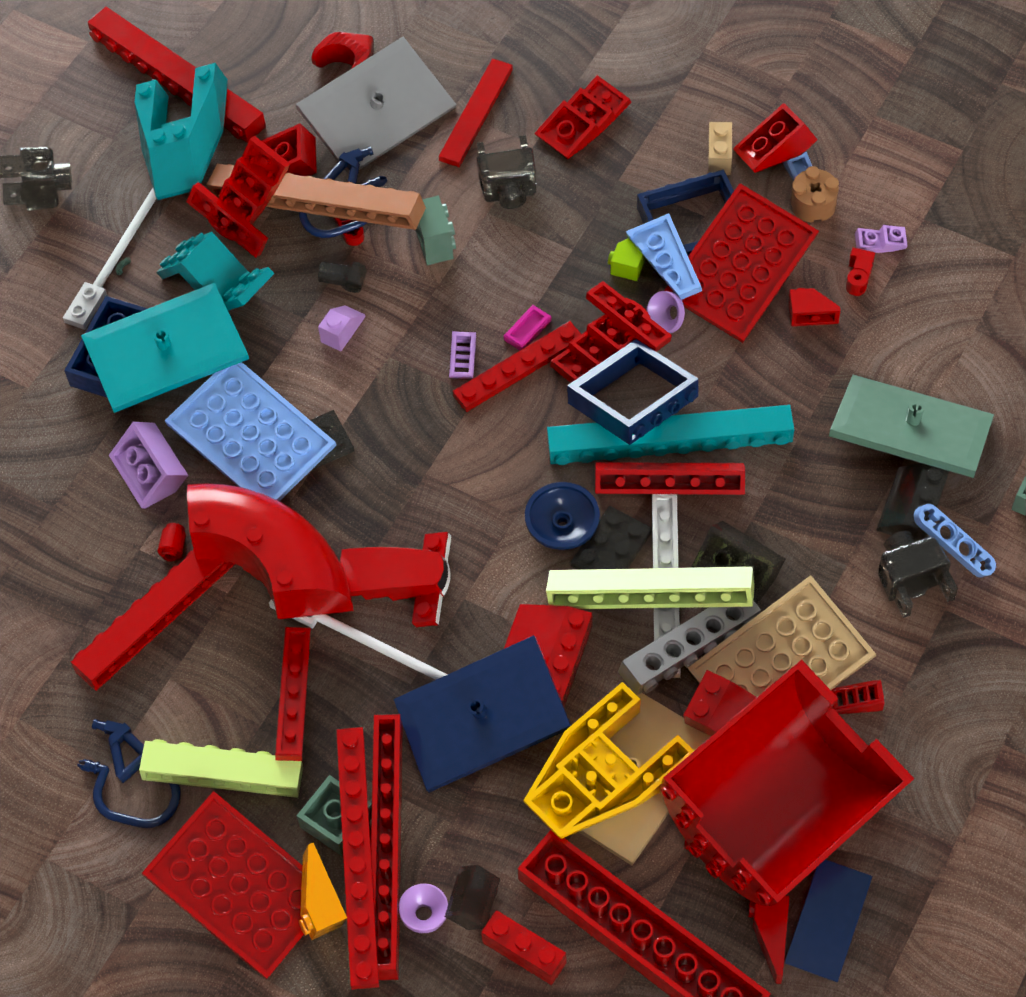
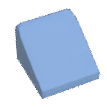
[783,152,812,181]

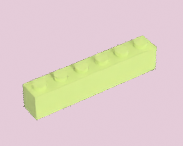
[139,739,303,798]

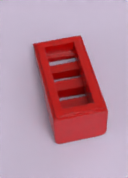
[831,680,885,714]

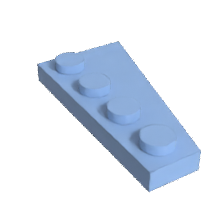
[626,213,703,300]

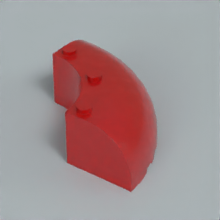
[187,483,354,619]

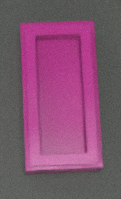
[504,305,551,350]

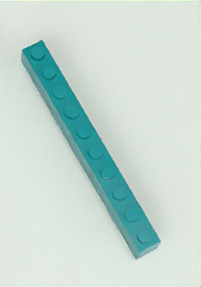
[547,405,794,465]

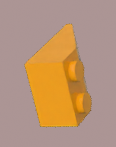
[299,843,347,940]

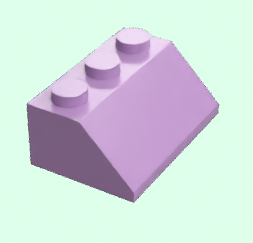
[109,422,188,508]

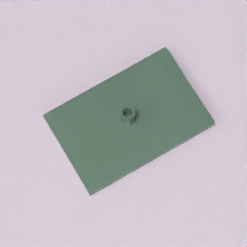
[829,375,994,478]

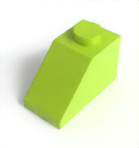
[608,238,646,281]

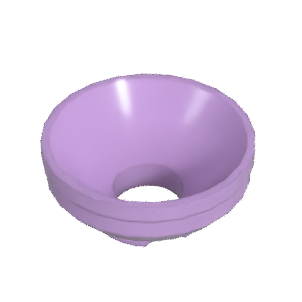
[647,291,685,333]
[399,884,448,933]

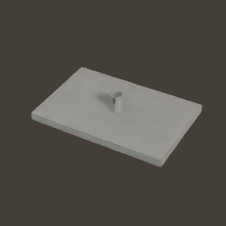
[296,36,457,176]

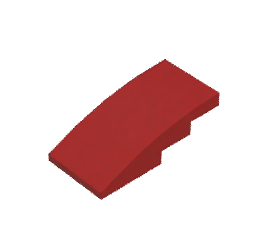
[535,75,631,159]

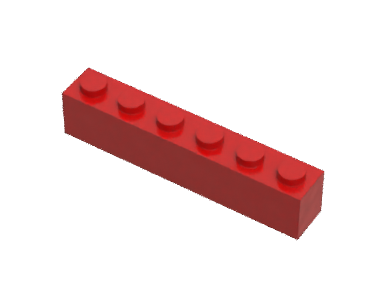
[595,462,745,495]

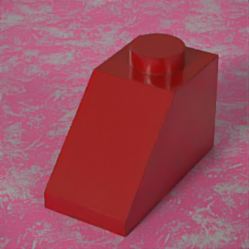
[788,288,841,326]

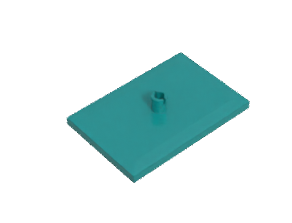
[81,283,249,413]

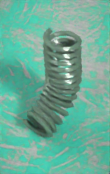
[116,257,131,275]

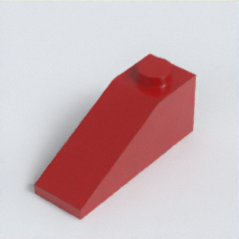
[748,896,790,984]

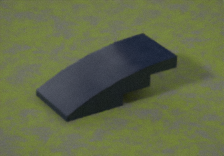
[785,860,873,982]

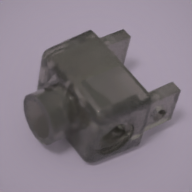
[476,135,537,209]
[0,147,73,211]
[878,531,958,618]

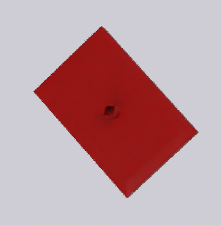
[664,183,819,343]
[142,791,304,980]

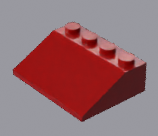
[504,604,592,708]

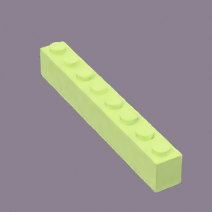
[546,567,754,609]

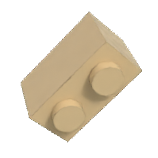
[708,122,732,175]

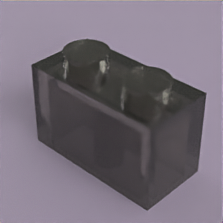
[444,865,500,930]

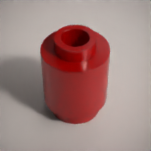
[157,523,187,561]

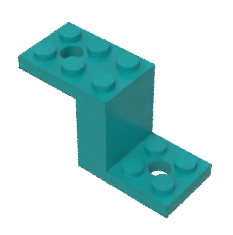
[156,232,274,311]

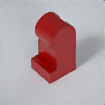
[846,247,876,296]

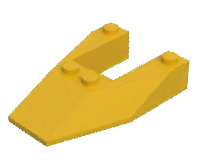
[524,682,694,839]

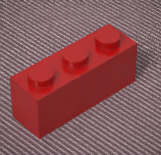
[481,910,566,985]

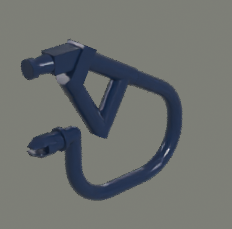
[299,146,387,238]
[77,719,181,828]

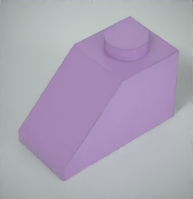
[318,305,365,351]

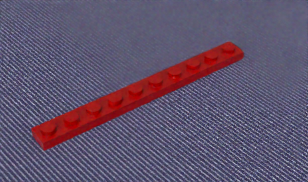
[336,727,380,990]

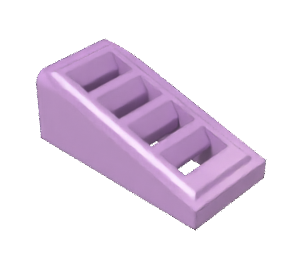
[449,331,476,379]

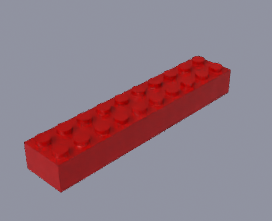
[517,830,771,997]

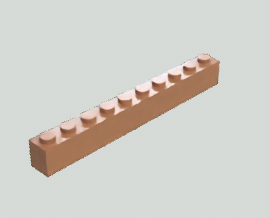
[206,163,426,230]

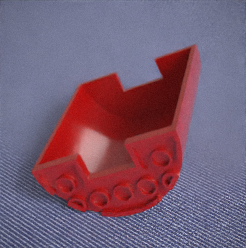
[660,659,915,906]

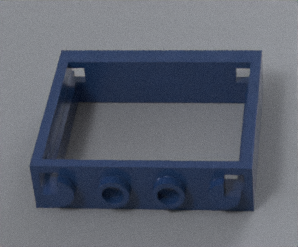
[637,169,734,256]
[567,339,698,445]

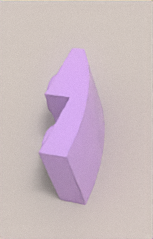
[855,225,907,253]

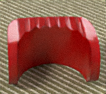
[312,32,374,69]

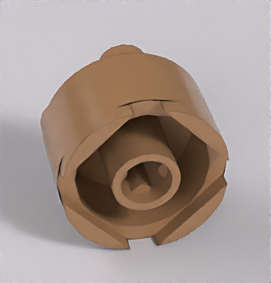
[791,166,839,222]

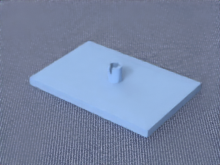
[165,362,337,501]

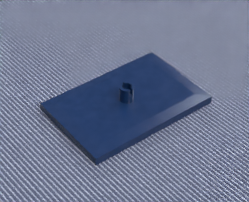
[394,635,571,793]

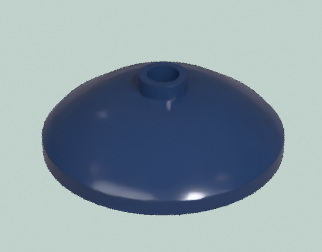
[525,482,600,550]

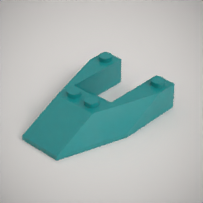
[134,63,228,200]

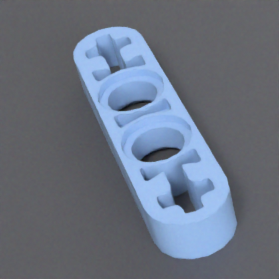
[914,504,996,578]

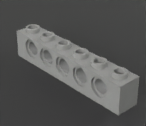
[618,600,761,695]

